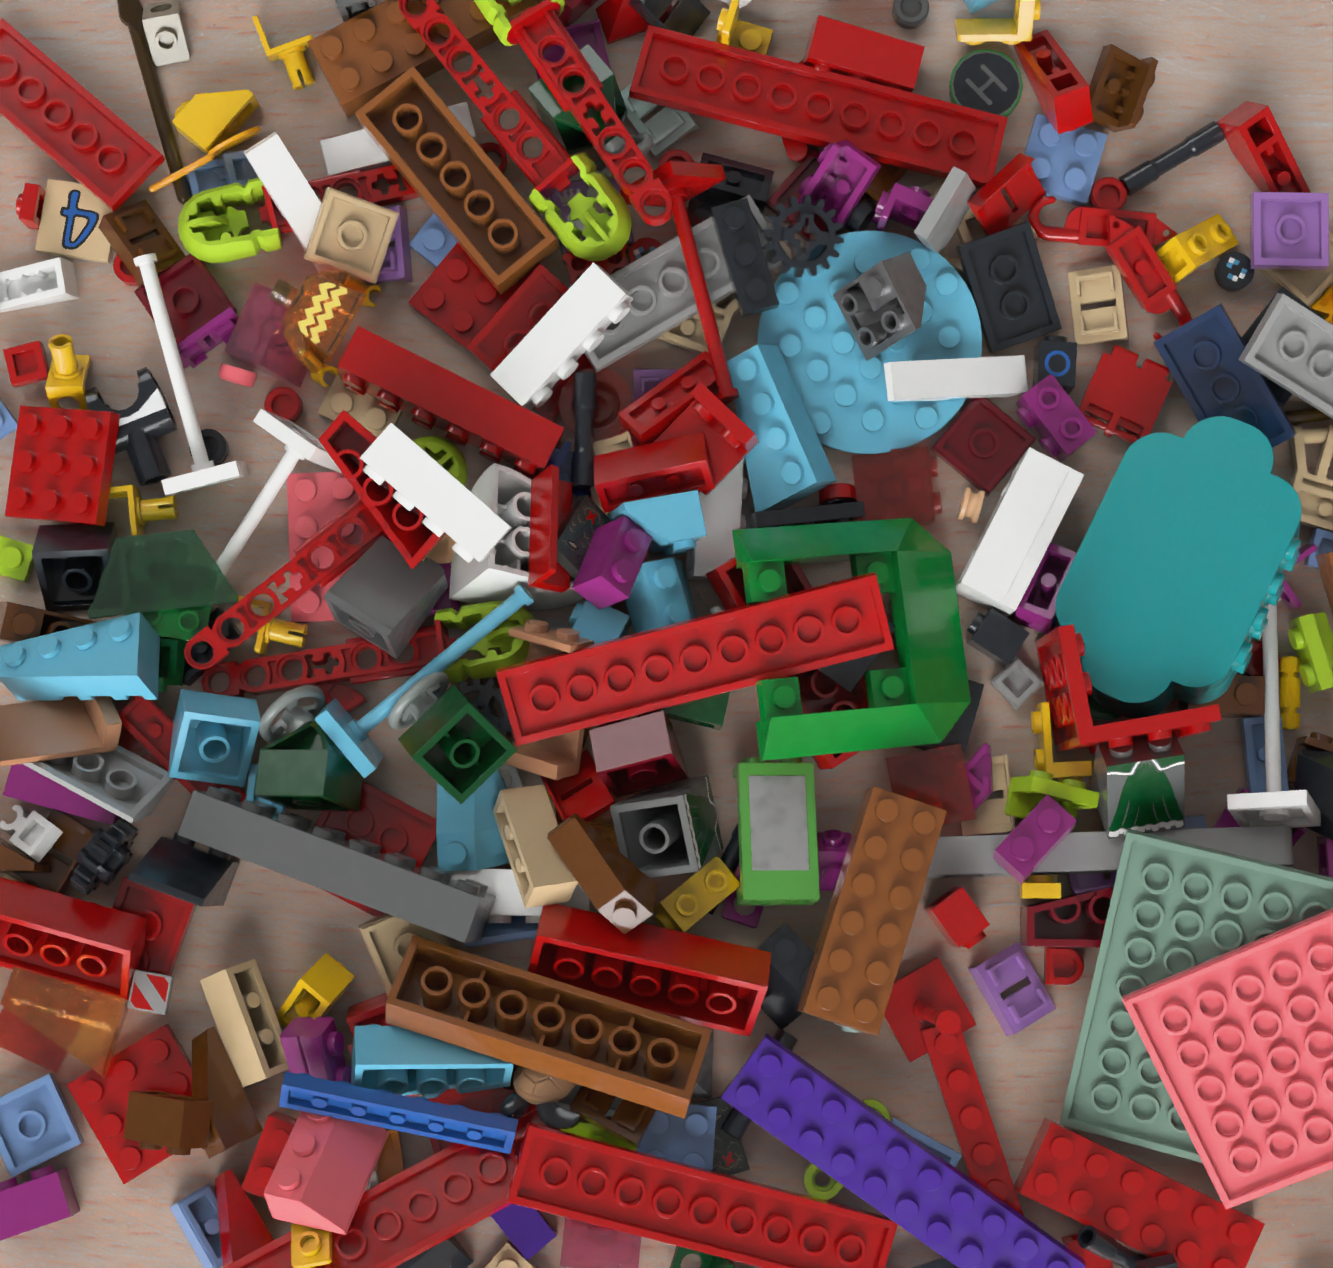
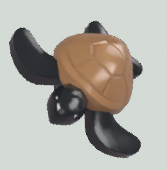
[500,1065,581,1129]

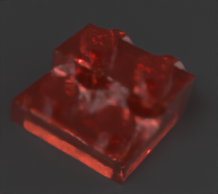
[851,446,942,526]

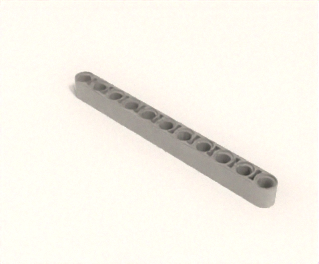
[926,826,1294,879]

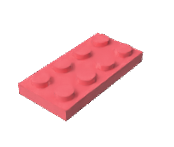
[287,471,364,623]

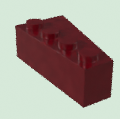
[1020,886,1114,948]

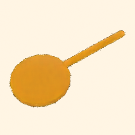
[148,126,262,193]

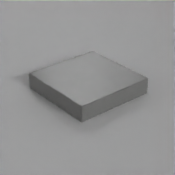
[914,166,978,255]

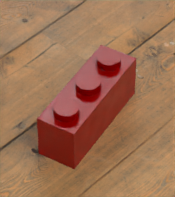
[802,15,925,92]

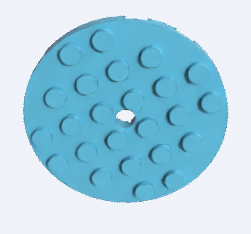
[757,231,982,455]

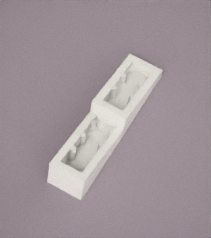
[320,102,476,176]
[243,132,348,284]
[0,257,79,313]
[884,355,1028,401]

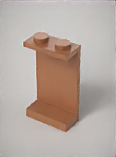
[504,620,594,780]
[0,696,122,767]

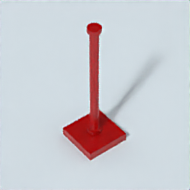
[619,161,740,403]
[884,957,977,1063]

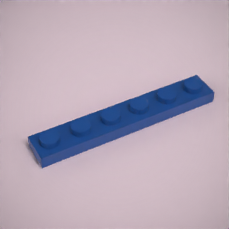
[279,1071,518,1154]

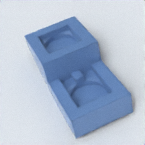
[186,150,258,196]

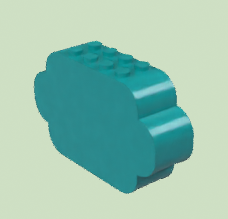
[1055,416,1302,719]

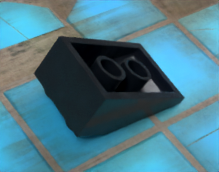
[128,832,239,907]

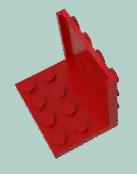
[1035,624,1222,754]

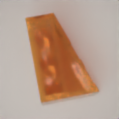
[0,967,129,1079]

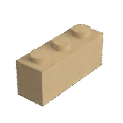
[492,784,578,908]
[200,959,289,1087]

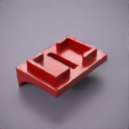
[967,153,1046,235]
[540,750,616,823]

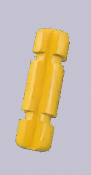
[1279,656,1301,730]

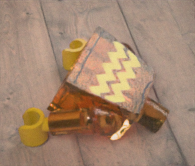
[269,270,381,387]

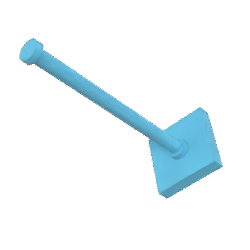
[314,584,534,778]

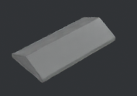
[23,745,174,823]

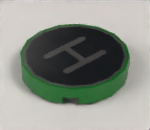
[949,49,1023,117]

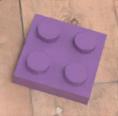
[1250,192,1329,270]

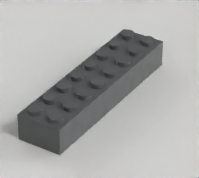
[177,786,496,943]

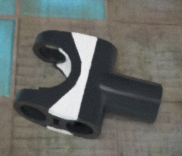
[85,367,177,486]

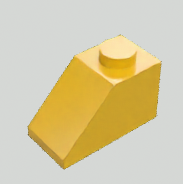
[172,89,260,158]
[276,952,355,1028]

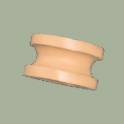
[958,486,985,524]

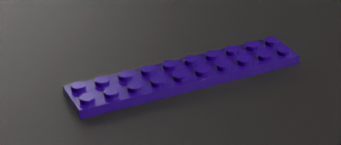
[721,1033,1086,1268]

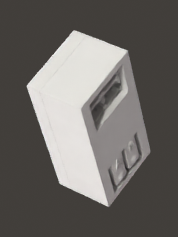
[956,447,1084,618]

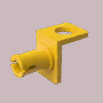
[252,15,316,91]
[45,334,91,410]
[109,485,179,540]
[228,594,308,655]

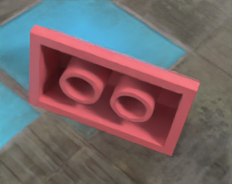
[263,1111,388,1235]

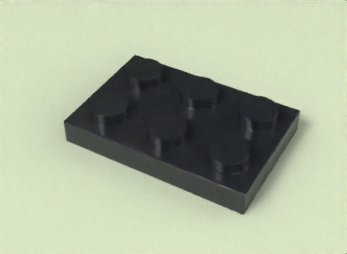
[956,221,1062,353]

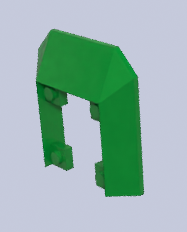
[732,518,971,761]

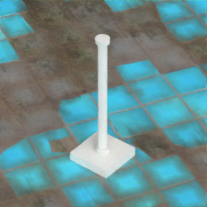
[133,253,249,495]
[212,409,342,593]
[1227,598,1321,828]

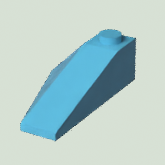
[436,769,510,871]

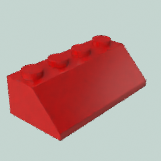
[0,877,147,1002]

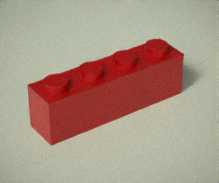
[318,410,446,570]

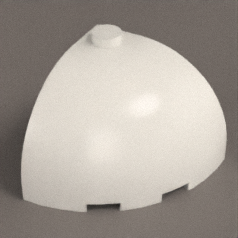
[449,463,584,611]

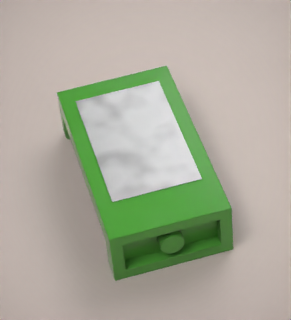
[732,757,820,906]

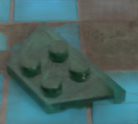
[88,529,239,619]

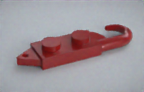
[1028,196,1177,247]
[1104,215,1192,341]

